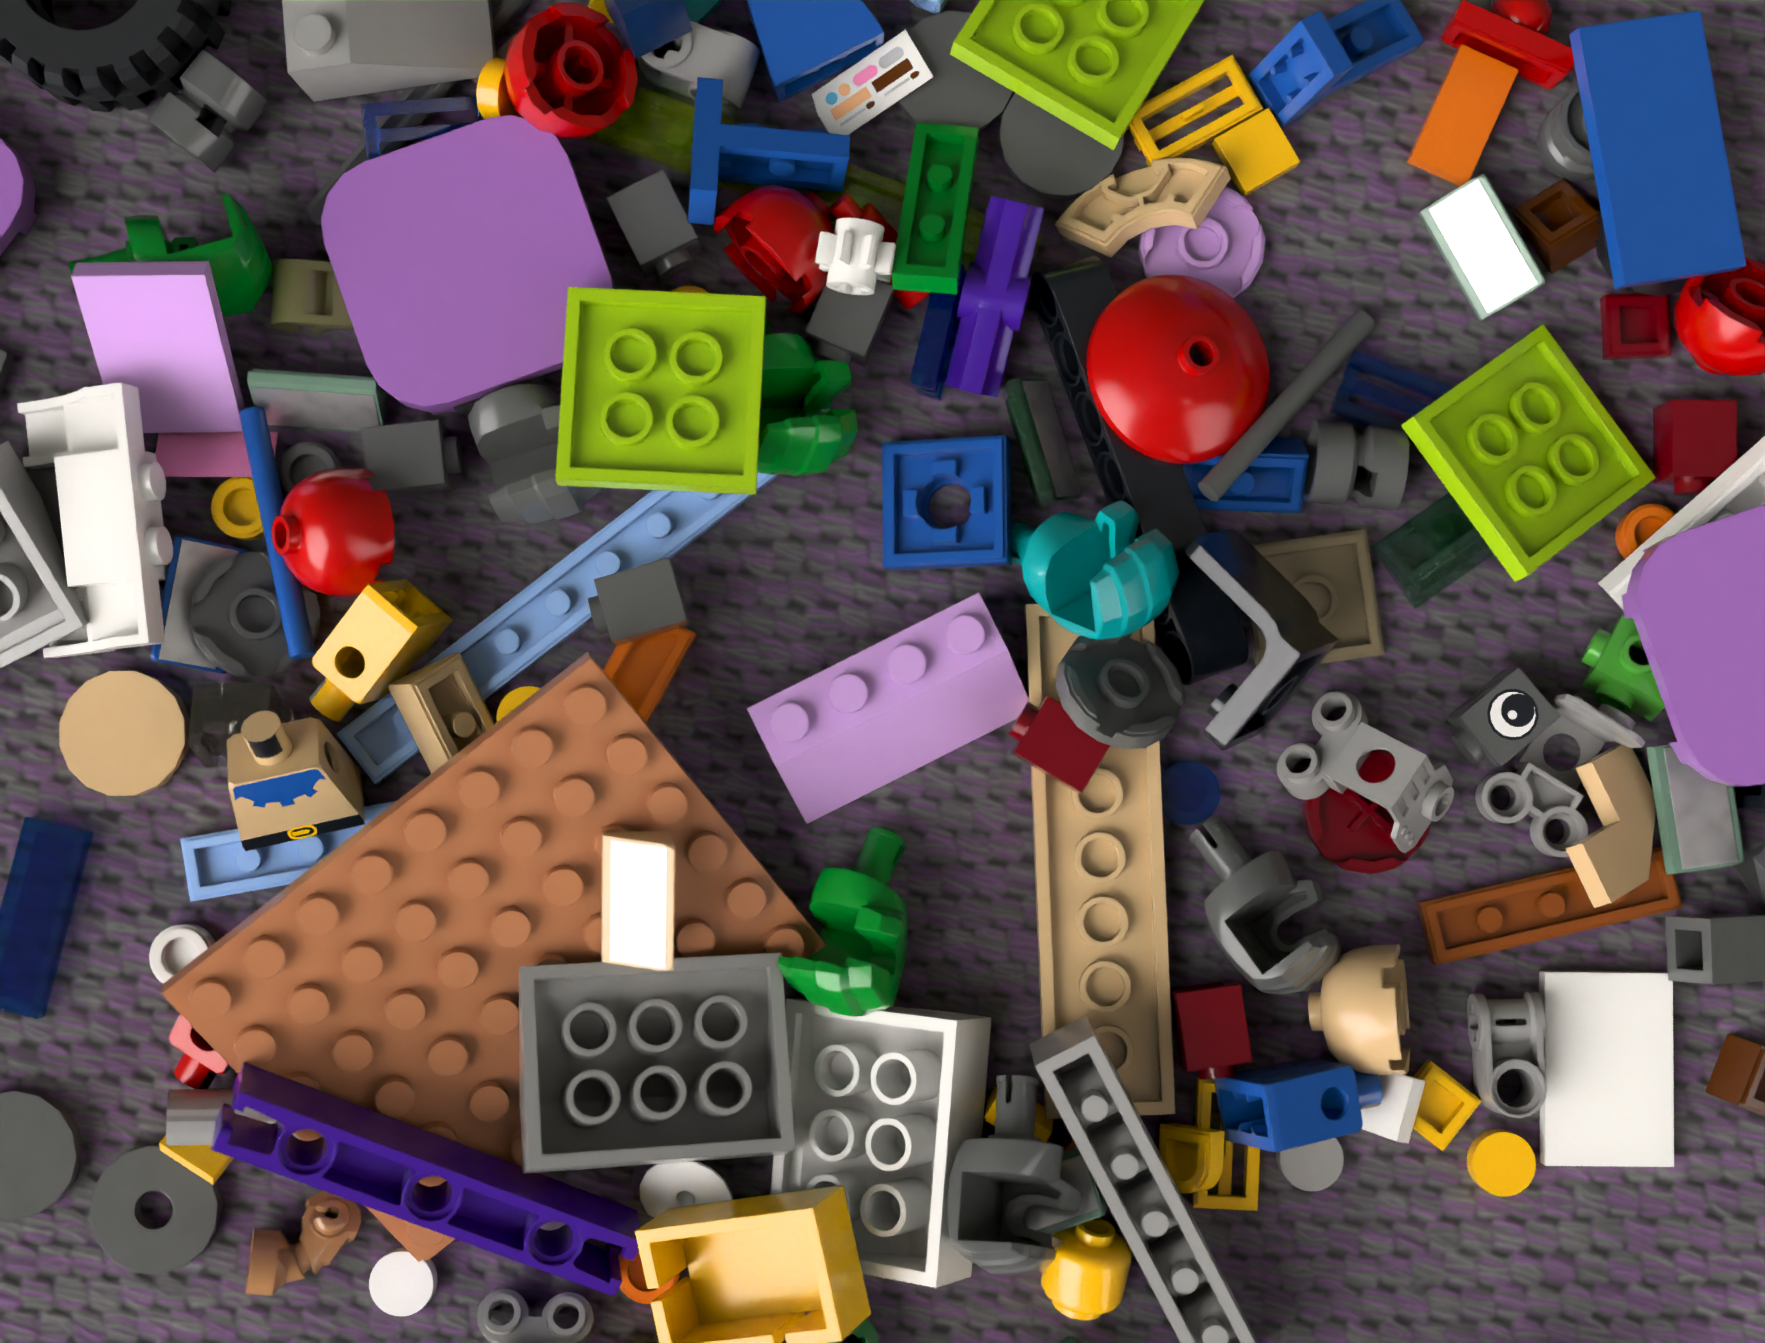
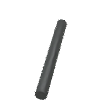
[1198,310,1376,502]

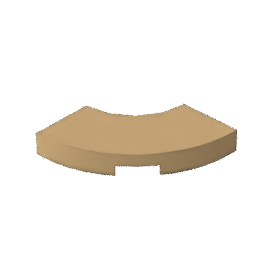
[1055,158,1231,258]

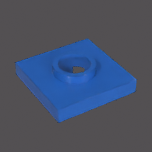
[882,435,1012,571]

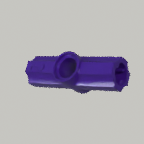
[945,196,1044,397]

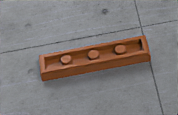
[1416,845,1683,965]

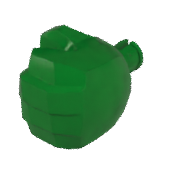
[69,194,273,317]
[758,314,858,476]
[777,827,908,1017]

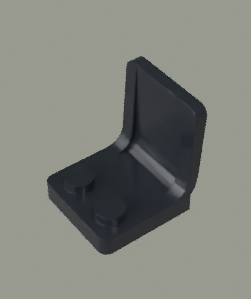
[1185,529,1339,751]

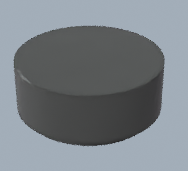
[277,442,343,496]

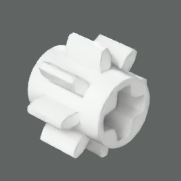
[815,218,896,295]

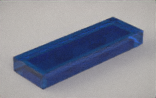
[0,816,93,1019]

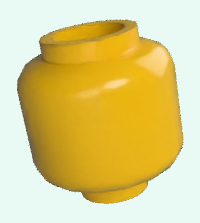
[1041,1218,1132,1320]

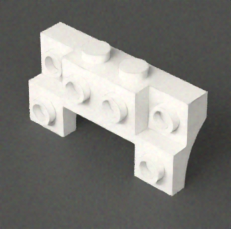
[17,382,173,658]

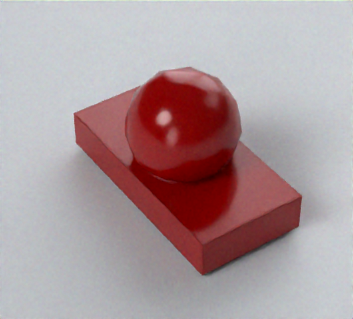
[1440,0,1574,90]

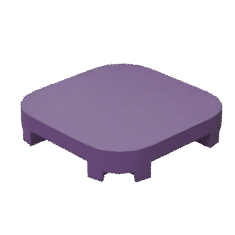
[321,115,617,415]
[1622,504,1765,786]

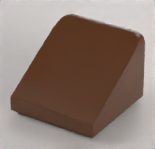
[1511,178,1600,274]
[1705,1034,1765,1117]

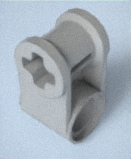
[637,21,761,114]
[1467,991,1547,1118]

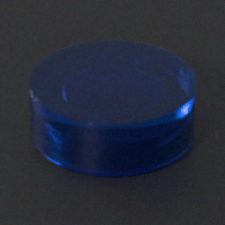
[1161,761,1220,825]

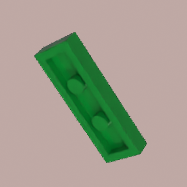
[892,123,979,294]

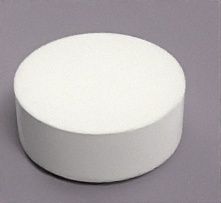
[149,924,216,983]
[369,1247,437,1316]

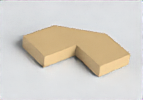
[1566,744,1656,908]

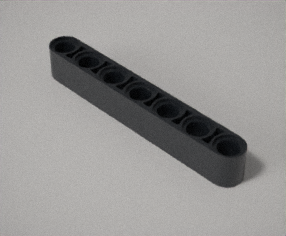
[1030,255,1249,685]

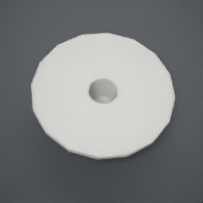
[640,1161,733,1217]

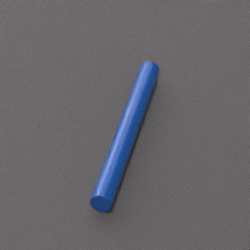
[239,407,316,659]

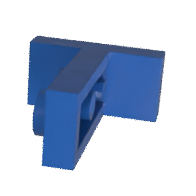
[1246,0,1425,129]
[688,77,850,225]

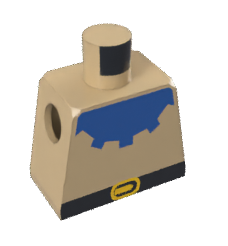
[227,711,365,851]

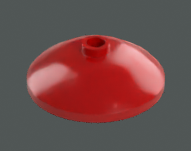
[1086,275,1270,464]

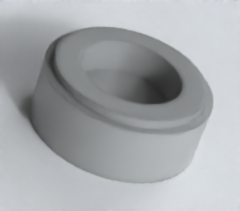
[1276,1138,1344,1191]

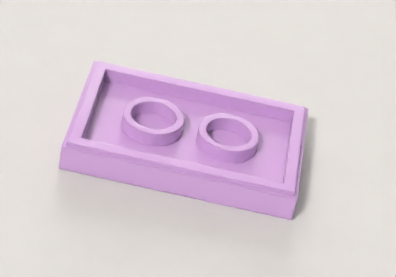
[71,261,245,433]

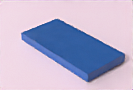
[1569,10,1746,289]

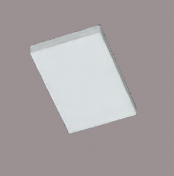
[1539,970,1674,1167]

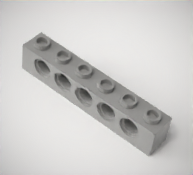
[1029,1015,1259,1343]

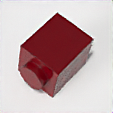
[1653,399,1737,496]
[1008,696,1111,793]
[1170,980,1253,1080]

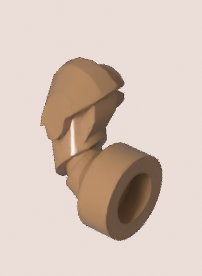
[245,1191,361,1296]

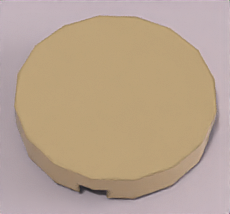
[59,671,191,796]

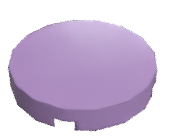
[1138,187,1265,298]

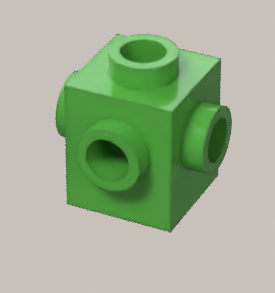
[1581,614,1665,721]

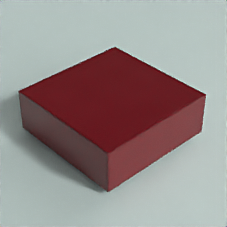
[1600,293,1671,360]

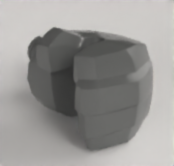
[468,381,604,524]
[1189,815,1342,994]
[947,1075,1083,1276]

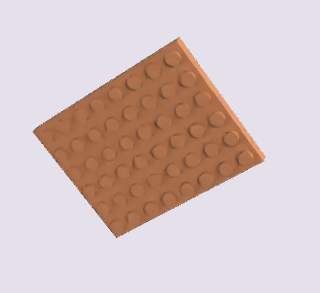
[161,652,826,1262]

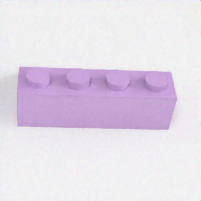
[747,593,1029,824]

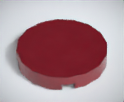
[1302,749,1430,874]

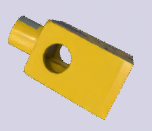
[309,579,453,722]

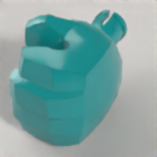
[1012,500,1180,640]

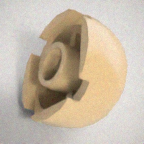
[1308,944,1410,1075]

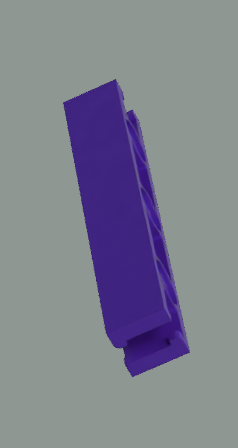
[211,1062,640,1297]

